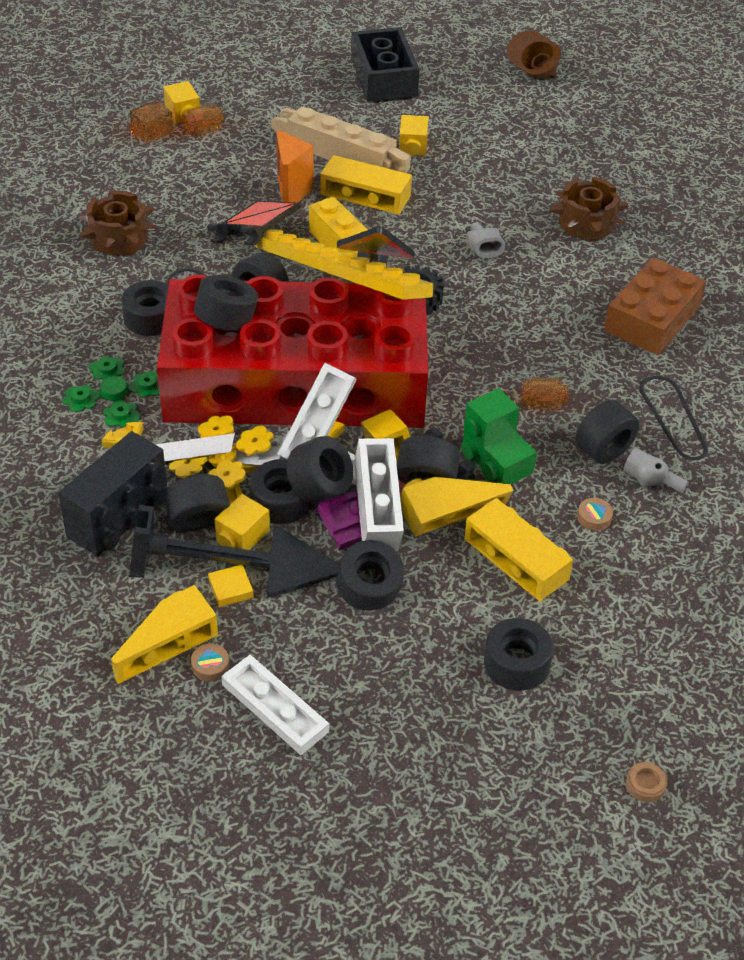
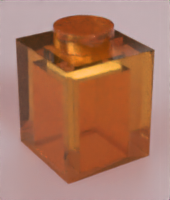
[129,100,174,144]

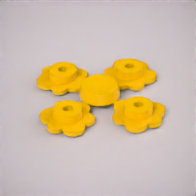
[169,416,274,490]

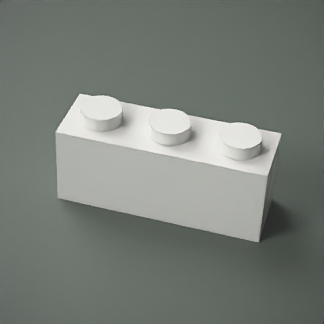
[354,438,404,551]

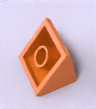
[276,131,314,203]

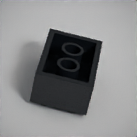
[351,27,420,102]
[58,431,168,557]

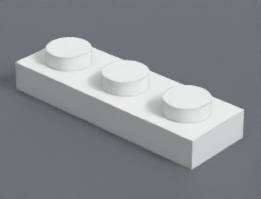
[278,363,357,459]
[221,655,329,755]

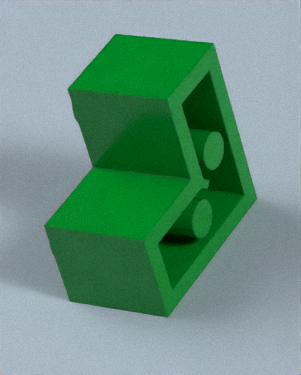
[461,388,537,484]

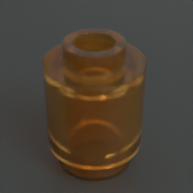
[182,103,224,136]
[522,377,569,410]

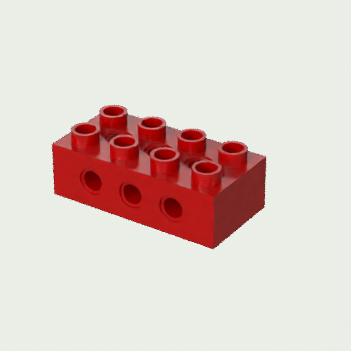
[157,275,428,428]

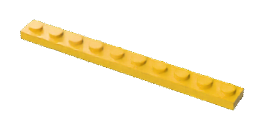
[255,229,433,300]

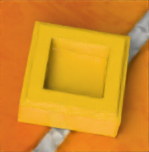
[208,565,254,607]

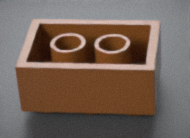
[604,258,707,355]

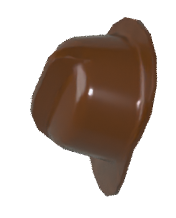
[507,30,561,80]

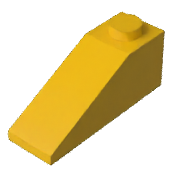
[400,477,514,537]
[111,585,218,684]

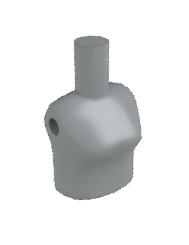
[466,222,505,258]
[624,448,689,493]

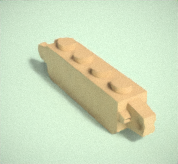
[270,106,411,173]

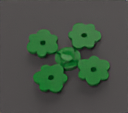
[62,356,160,428]

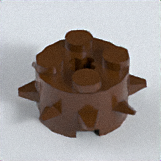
[550,177,629,242]
[78,191,157,255]

